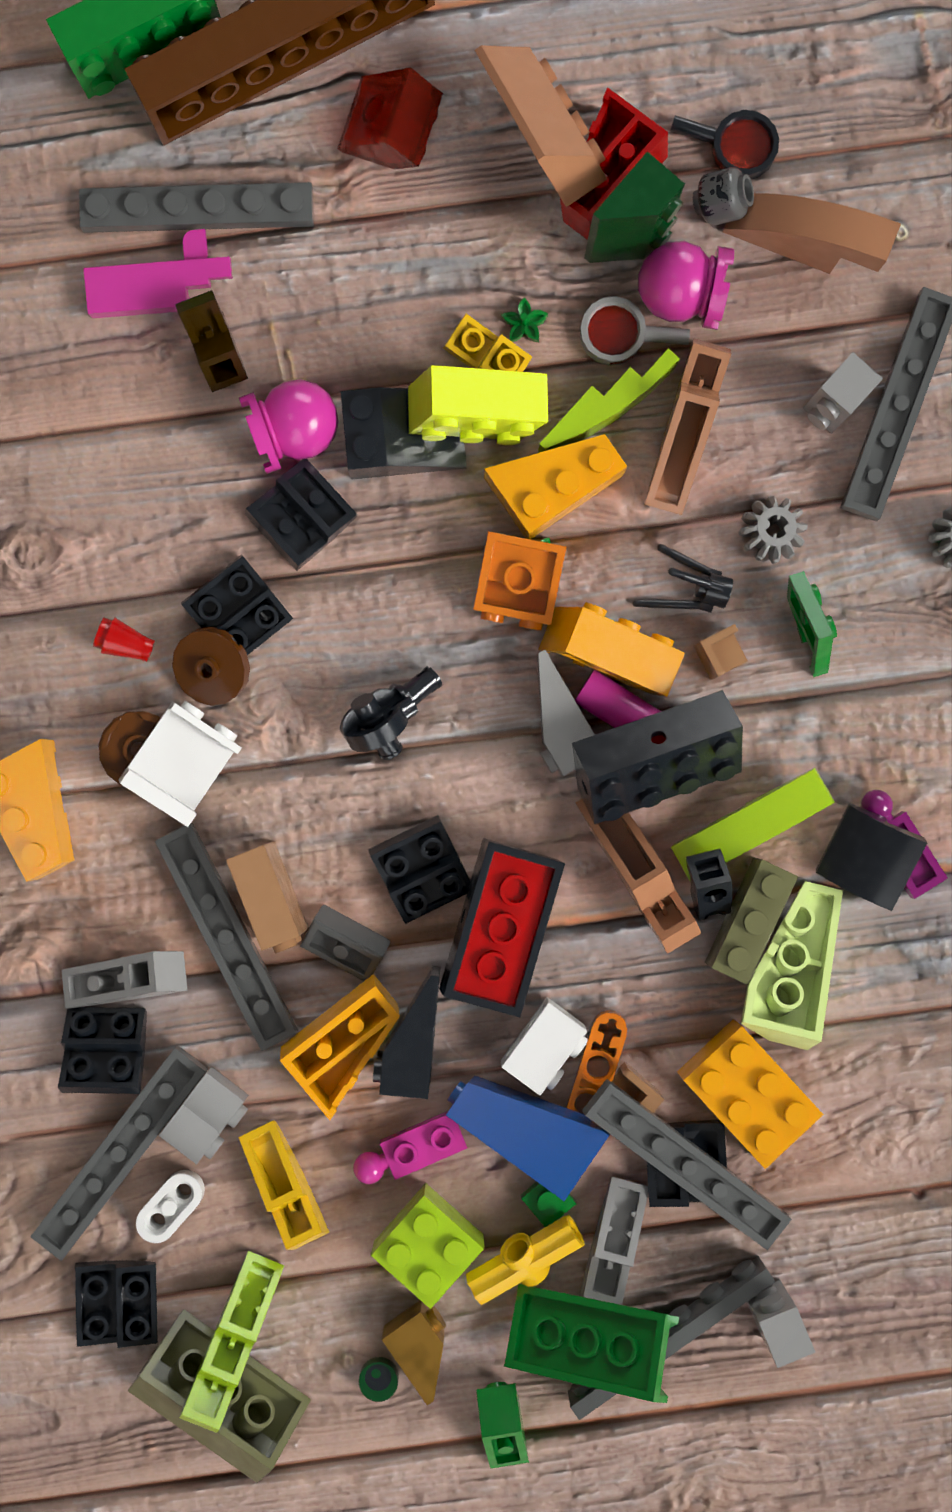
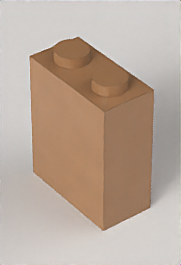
[226,842,308,954]

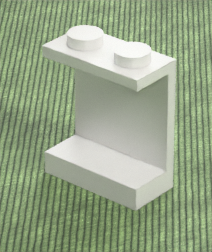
[119,701,242,827]

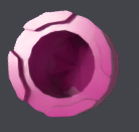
[638,240,734,330]
[239,379,339,474]

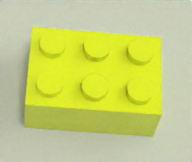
[408,365,548,445]

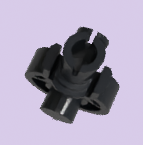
[340,666,442,760]

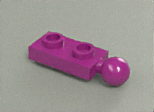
[861,790,948,899]

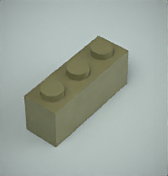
[704,857,799,985]

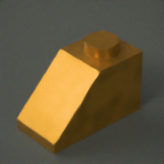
[381,1300,446,1406]

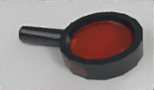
[670,110,779,180]

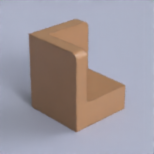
[693,624,748,680]
[612,1061,665,1113]

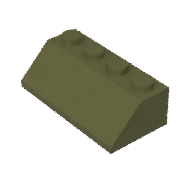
[128,1309,311,1483]

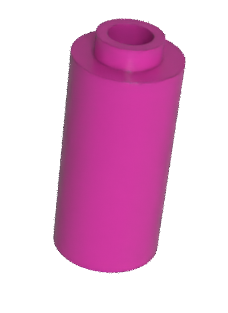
[575,669,661,728]

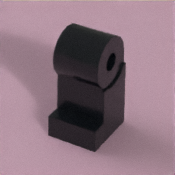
[686,849,732,921]

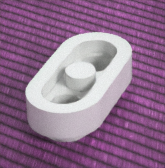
[136,1170,205,1243]

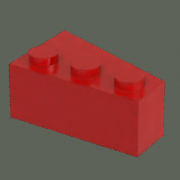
[560,87,668,240]

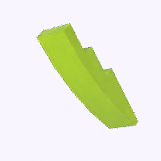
[538,348,680,453]
[671,768,835,880]
[179,1251,285,1433]

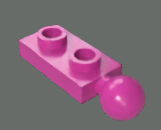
[353,1110,467,1184]

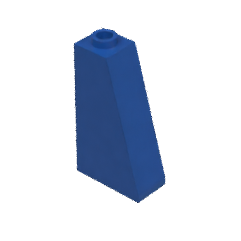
[446,1076,610,1201]

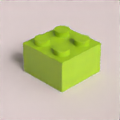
[371,1183,484,1309]

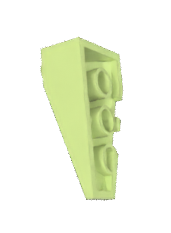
[741,881,843,1050]

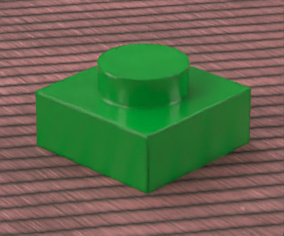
[521,1181,576,1227]

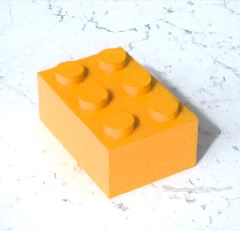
[677,1019,824,1169]

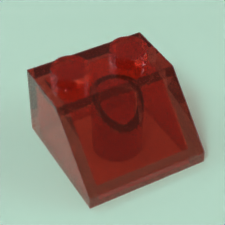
[337,67,443,170]

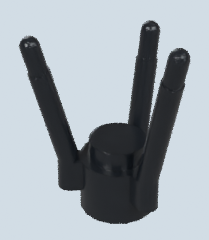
[632,544,733,613]

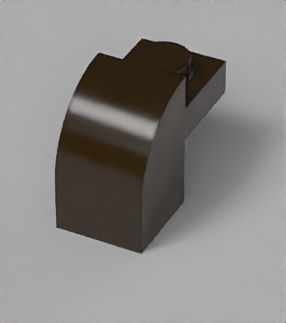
[175,290,248,393]

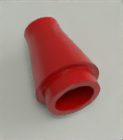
[93,617,155,662]

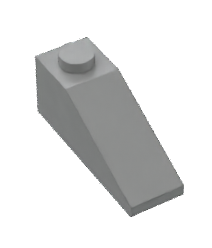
[537,650,595,776]
[62,951,188,1009]

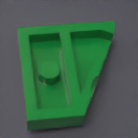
[787,571,837,678]

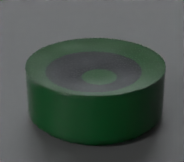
[359,1357,399,1402]

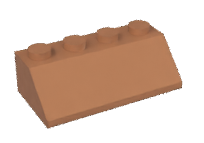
[475,45,607,207]

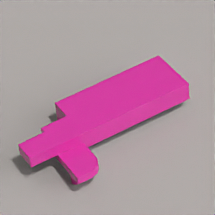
[83,229,233,318]

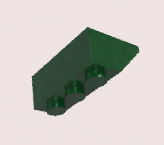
[584,152,685,263]

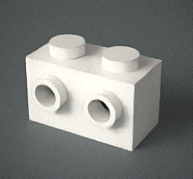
[501,997,588,1095]

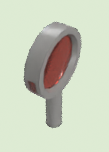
[580,296,690,366]

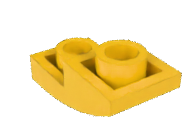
[443,313,532,372]

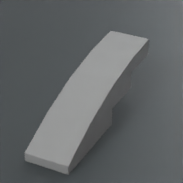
[579,1177,648,1305]

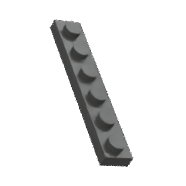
[79,182,314,233]
[840,287,952,521]
[155,823,298,1051]
[31,1045,208,1261]
[582,1079,792,1251]
[568,1256,775,1420]

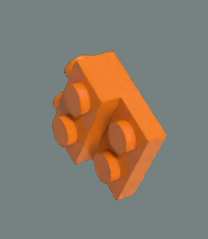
[473,531,566,631]

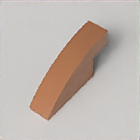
[723,193,901,274]
[645,338,732,515]
[575,799,701,954]

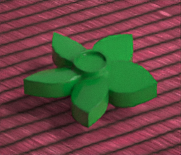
[501,297,548,343]

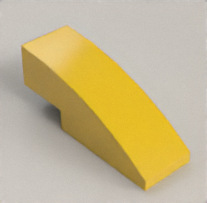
[238,1120,330,1250]

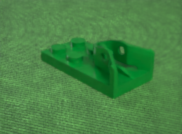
[504,1284,679,1403]

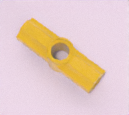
[466,1214,585,1305]

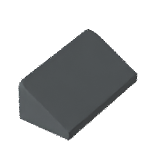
[300,905,390,981]

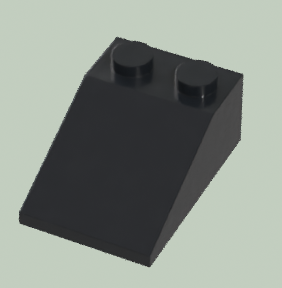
[340,387,467,480]
[373,966,441,1099]

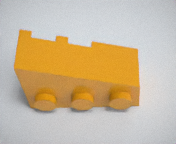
[484,434,627,540]
[538,602,685,697]
[0,739,75,882]
[280,974,400,1120]

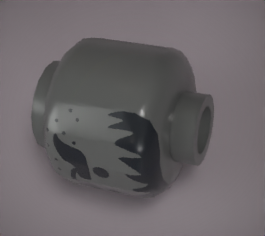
[693,167,754,225]

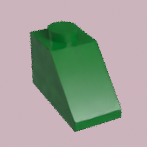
[476,1382,529,1469]

